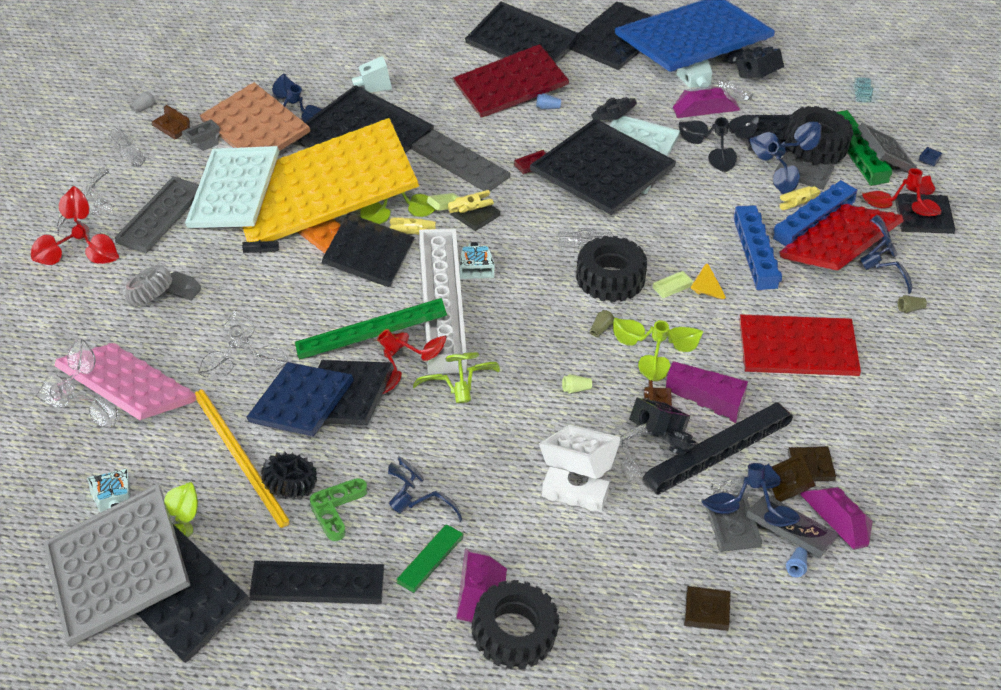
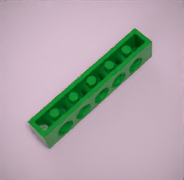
[837,110,892,186]

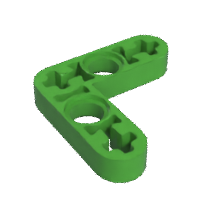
[310,478,367,541]

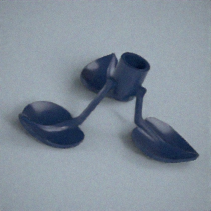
[272,73,322,122]
[750,122,821,194]
[860,215,913,294]
[388,456,462,523]
[701,463,800,527]

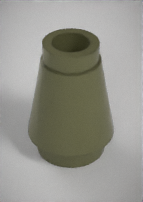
[897,295,927,313]
[589,310,614,337]

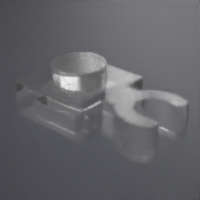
[711,477,749,498]

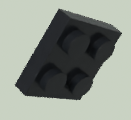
[591,97,637,120]

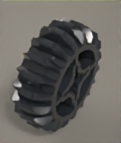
[261,451,317,500]

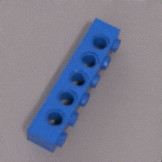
[773,180,857,247]
[734,205,782,290]

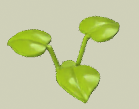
[360,192,436,224]
[613,318,703,381]
[413,352,500,403]
[164,482,198,537]

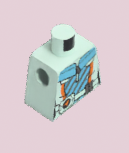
[459,242,495,279]
[88,469,130,513]

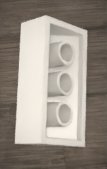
[539,425,620,479]

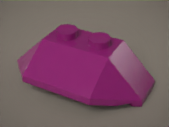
[673,86,740,118]
[800,487,873,550]
[456,548,507,622]

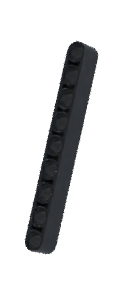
[643,402,793,495]

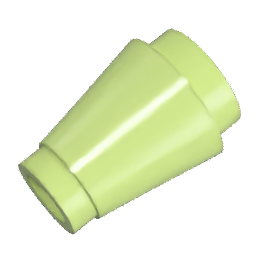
[562,374,592,394]

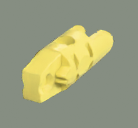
[780,186,821,210]
[448,190,494,213]
[389,217,436,235]

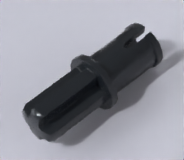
[242,239,279,254]

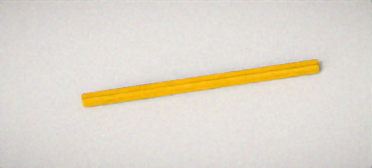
[195,389,290,528]

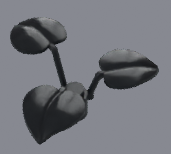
[679,115,759,172]

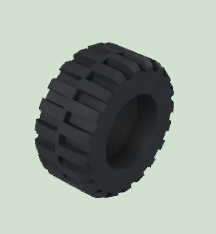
[785,106,853,164]
[576,236,648,302]
[471,580,560,670]

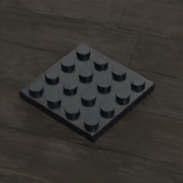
[322,213,415,287]
[318,360,394,426]

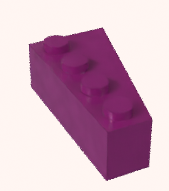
[666,361,748,423]

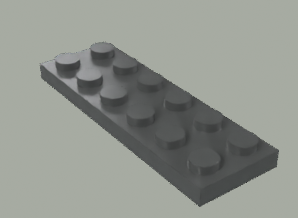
[411,130,510,192]
[115,176,199,253]

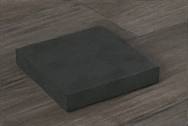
[451,199,501,232]

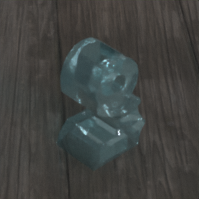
[854,77,874,102]

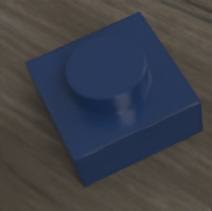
[919,147,942,166]

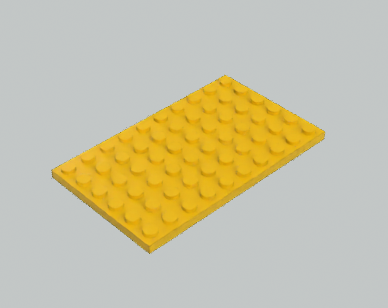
[242,118,419,242]

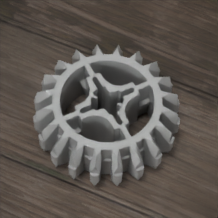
[123,265,172,306]

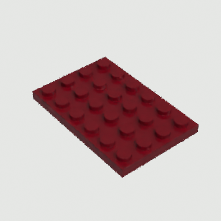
[453,44,569,118]

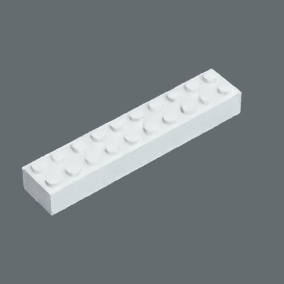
[419,229,467,374]

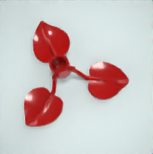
[862,168,941,216]
[31,186,119,265]
[377,329,447,394]

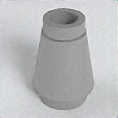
[130,91,156,113]

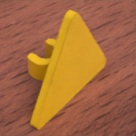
[691,263,726,300]

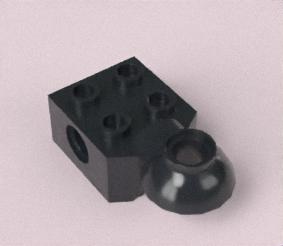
[725,46,785,78]
[629,397,698,456]

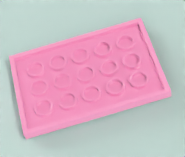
[55,343,196,420]

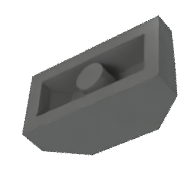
[182,119,220,151]
[165,271,201,301]

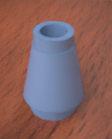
[536,93,561,109]
[786,547,807,578]

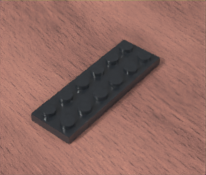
[249,560,384,604]

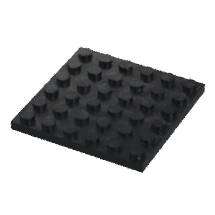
[296,85,434,153]
[530,118,676,215]

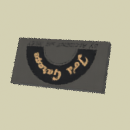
[746,495,839,558]

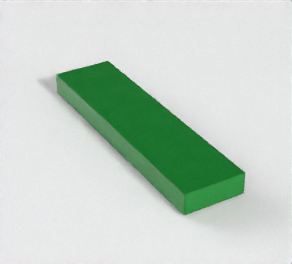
[396,524,463,593]

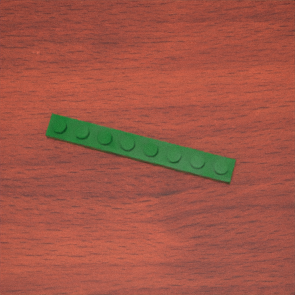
[295,298,447,360]

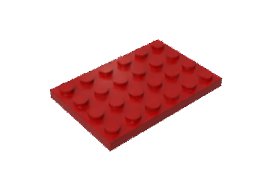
[779,204,903,271]
[739,314,861,376]

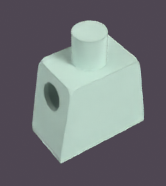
[352,56,392,93]
[677,59,712,88]

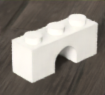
[542,467,610,512]

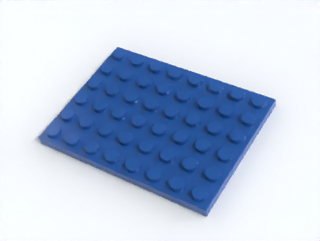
[615,0,775,72]

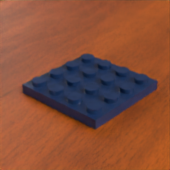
[246,362,354,437]

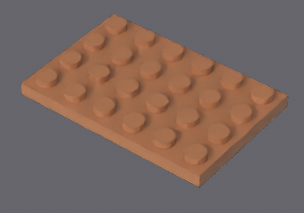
[199,82,311,151]

